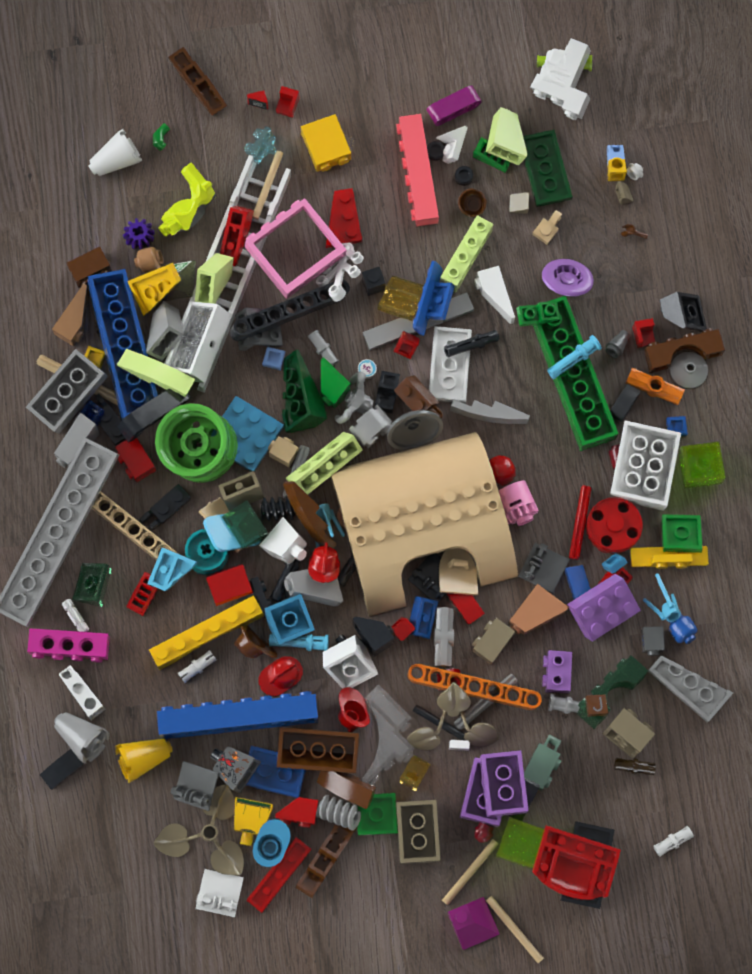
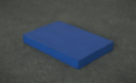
[246,746,306,798]

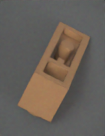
[52,284,89,346]

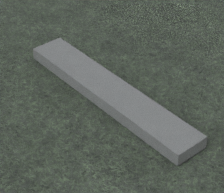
[363,293,474,350]

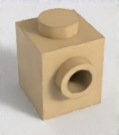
[268,436,299,468]

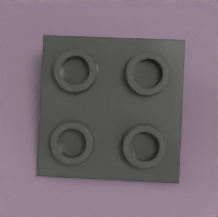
[518,543,570,593]
[171,761,219,811]

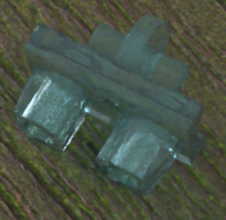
[244,126,277,164]

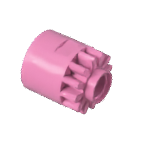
[499,480,539,526]

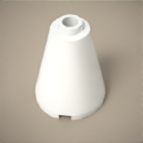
[88,129,142,176]

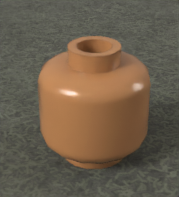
[134,247,164,273]

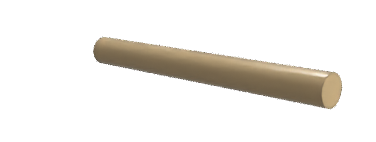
[253,150,283,220]
[442,839,498,905]
[486,896,544,963]

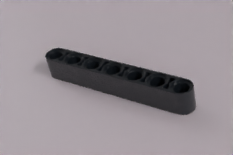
[230,280,350,342]

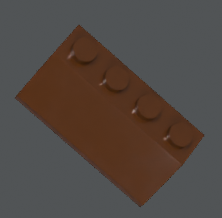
[277,727,359,773]

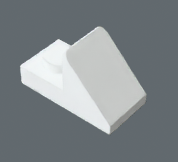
[436,126,468,164]

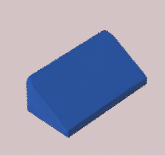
[564,565,591,600]
[410,596,438,639]

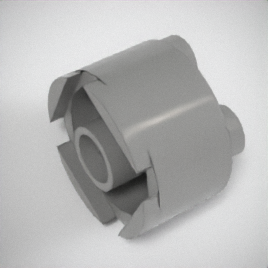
[348,405,392,449]

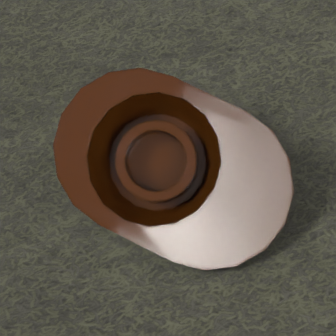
[234,624,277,658]

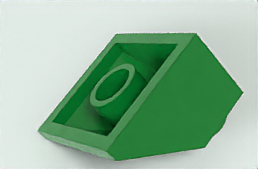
[321,357,351,409]

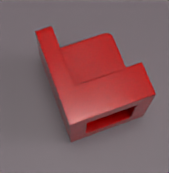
[276,86,300,118]
[632,318,655,348]

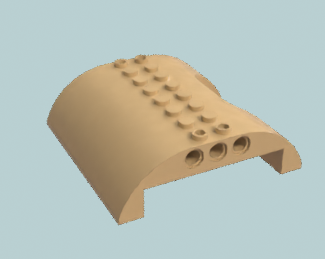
[330,432,518,617]

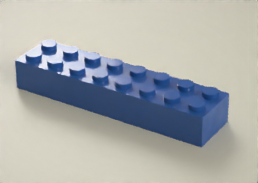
[87,269,158,419]
[157,691,318,739]

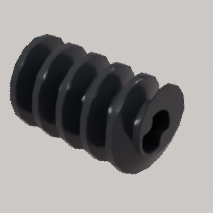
[261,496,299,522]

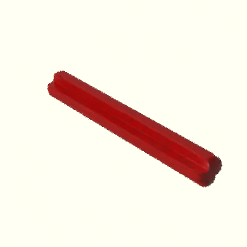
[569,485,592,560]

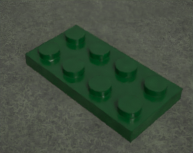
[523,129,573,207]

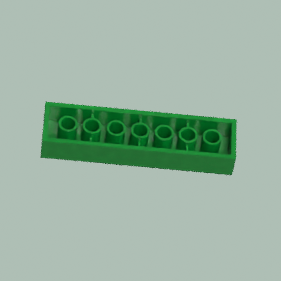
[533,296,619,451]

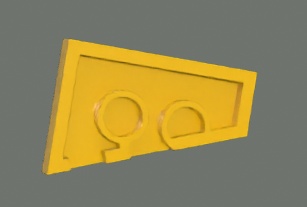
[128,263,181,316]

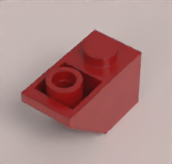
[275,797,318,828]

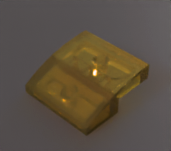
[378,275,424,321]

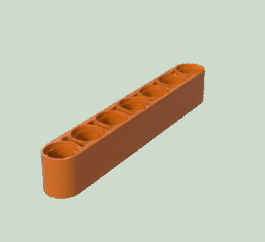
[407,664,542,710]

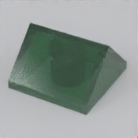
[222,500,269,549]
[72,563,112,607]

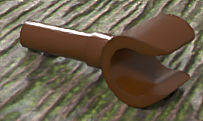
[621,224,648,239]

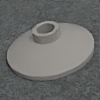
[670,352,708,389]

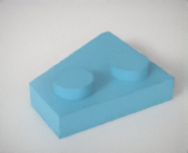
[147,548,197,591]

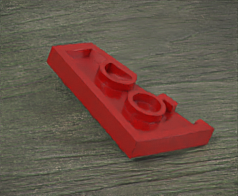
[326,188,362,248]

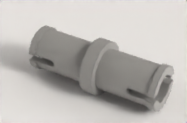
[308,330,339,366]

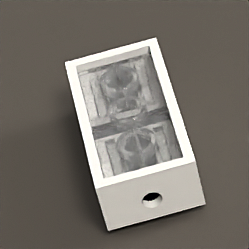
[166,301,231,383]

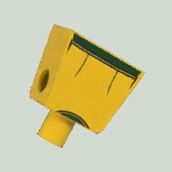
[234,797,273,846]

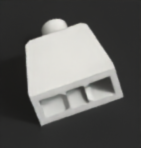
[259,518,307,564]

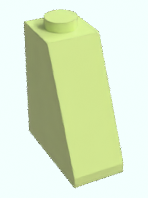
[486,107,527,165]
[195,253,233,304]

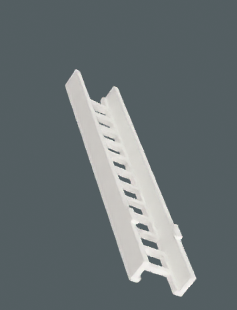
[164,155,291,392]

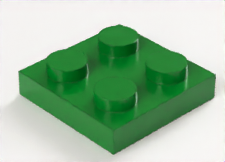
[661,514,703,553]
[357,793,398,836]

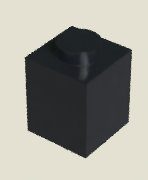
[362,266,386,296]

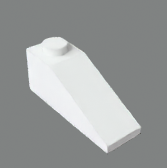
[474,266,515,324]

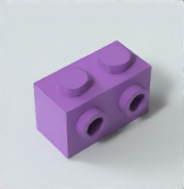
[542,650,572,693]

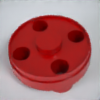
[586,497,643,554]

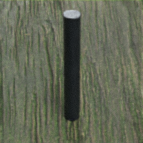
[413,704,465,741]

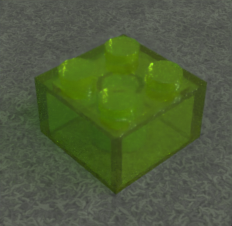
[678,442,726,489]
[495,817,544,870]

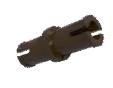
[614,757,656,775]

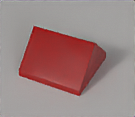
[205,563,253,606]

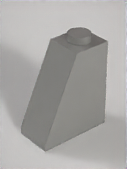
[146,301,184,361]
[54,413,100,468]
[284,569,343,607]

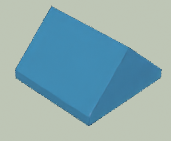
[265,594,315,645]

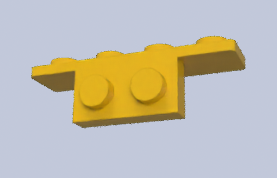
[630,546,709,569]

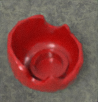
[489,455,516,486]

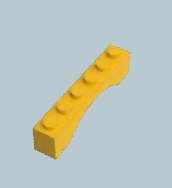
[149,595,264,670]

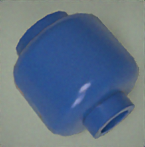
[668,614,698,644]

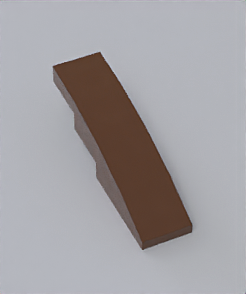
[168,47,227,116]
[283,481,337,548]
[295,824,357,898]

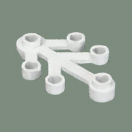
[316,243,364,301]

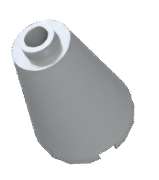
[54,712,109,764]

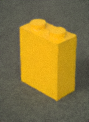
[301,114,351,172]

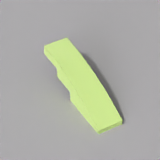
[117,349,195,397]

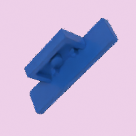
[413,261,455,336]

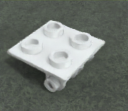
[196,869,244,917]

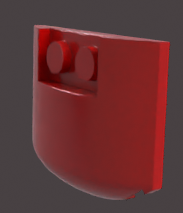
[532,825,621,900]

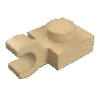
[532,210,562,245]

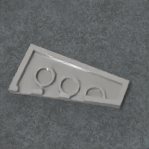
[648,655,733,723]

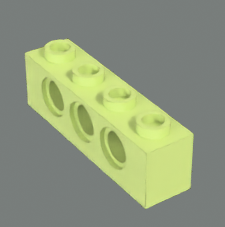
[440,215,493,293]
[286,432,363,495]

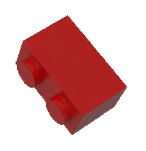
[115,438,156,483]

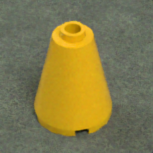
[115,738,173,783]

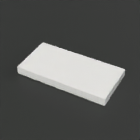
[429,326,472,404]

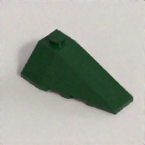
[282,349,327,433]

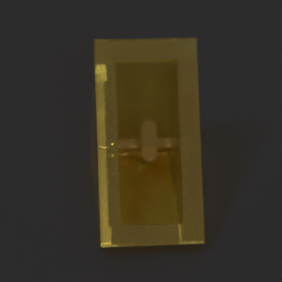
[399,755,431,791]

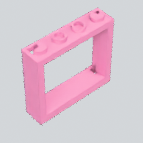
[245,198,347,299]

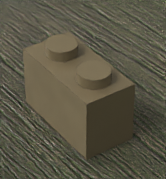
[218,471,265,512]
[472,618,515,665]

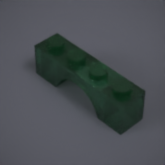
[577,655,649,730]

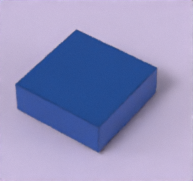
[666,416,688,436]

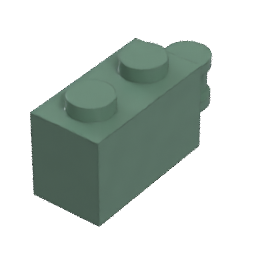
[524,734,562,791]

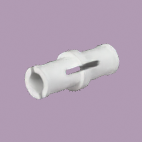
[178,650,216,683]
[653,826,694,857]

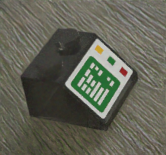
[161,260,196,301]

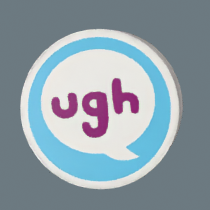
[358,359,377,379]

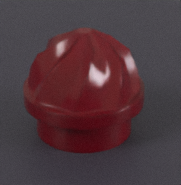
[474,822,494,843]

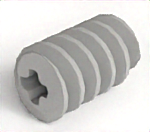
[316,795,361,830]

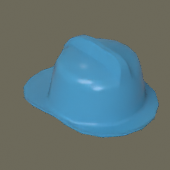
[253,819,291,867]

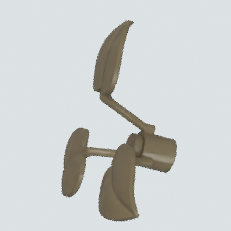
[406,682,499,750]
[154,784,244,876]

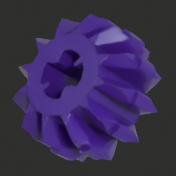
[123,218,155,250]

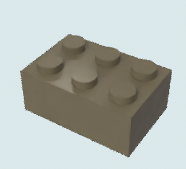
[602,708,655,759]
[396,800,440,864]

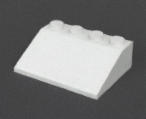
[610,421,681,511]

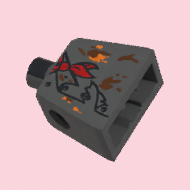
[210,746,261,793]

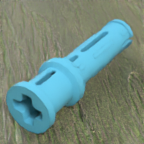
[547,335,602,379]
[269,634,329,651]

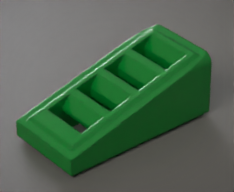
[473,137,511,173]

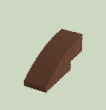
[317,771,377,809]

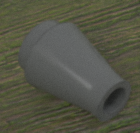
[605,330,630,358]

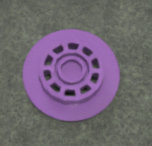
[542,259,594,296]

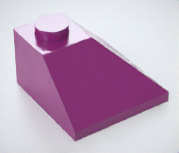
[447,897,500,950]

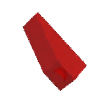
[220,206,254,267]

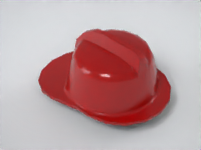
[308,542,340,583]
[259,656,303,696]
[338,687,370,732]

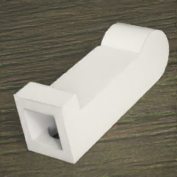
[59,665,106,721]

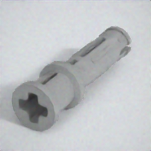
[548,693,609,718]

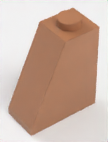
[508,584,569,635]

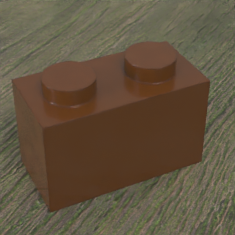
[66,246,112,288]

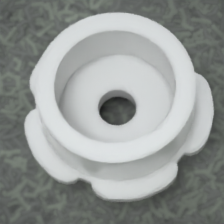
[626,163,643,180]

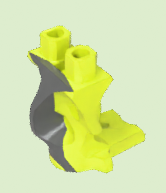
[158,162,216,236]

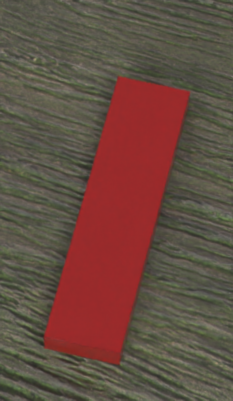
[246,837,312,913]

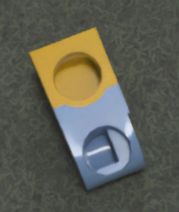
[607,145,627,181]

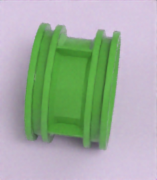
[155,403,238,483]

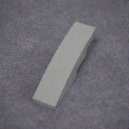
[450,399,530,424]

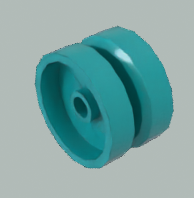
[185,529,229,576]

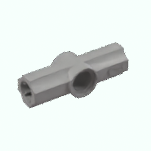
[434,607,454,668]

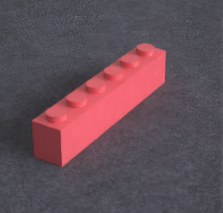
[396,114,439,227]

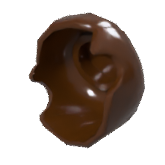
[458,188,487,217]

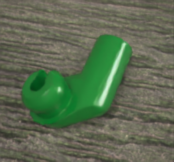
[153,123,170,151]

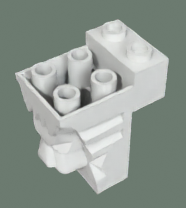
[531,38,591,120]

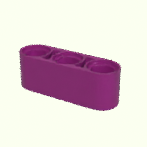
[426,85,482,126]

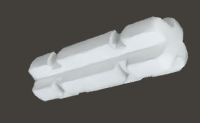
[62,599,89,632]

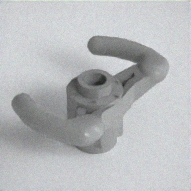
[335,371,374,424]

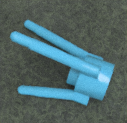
[315,504,345,548]
[643,573,681,622]

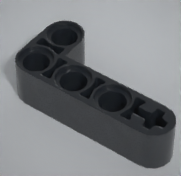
[117,389,191,443]

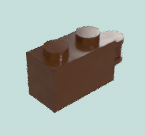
[394,375,443,419]

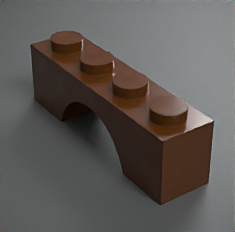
[644,328,725,373]

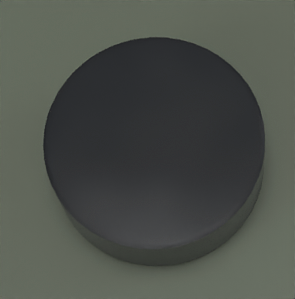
[427,141,444,161]
[455,166,473,186]

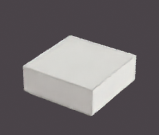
[449,740,470,751]

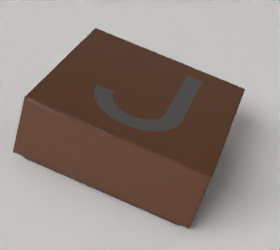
[585,694,608,717]

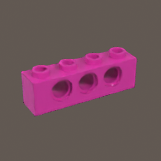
[27,628,110,663]

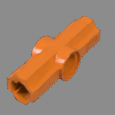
[625,368,685,405]

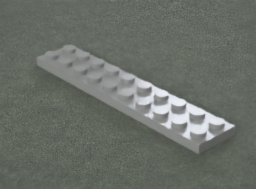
[0,437,119,627]

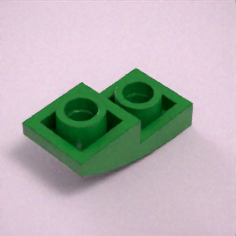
[516,301,560,326]

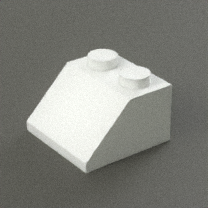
[323,635,378,689]

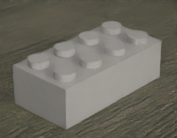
[26,349,108,434]

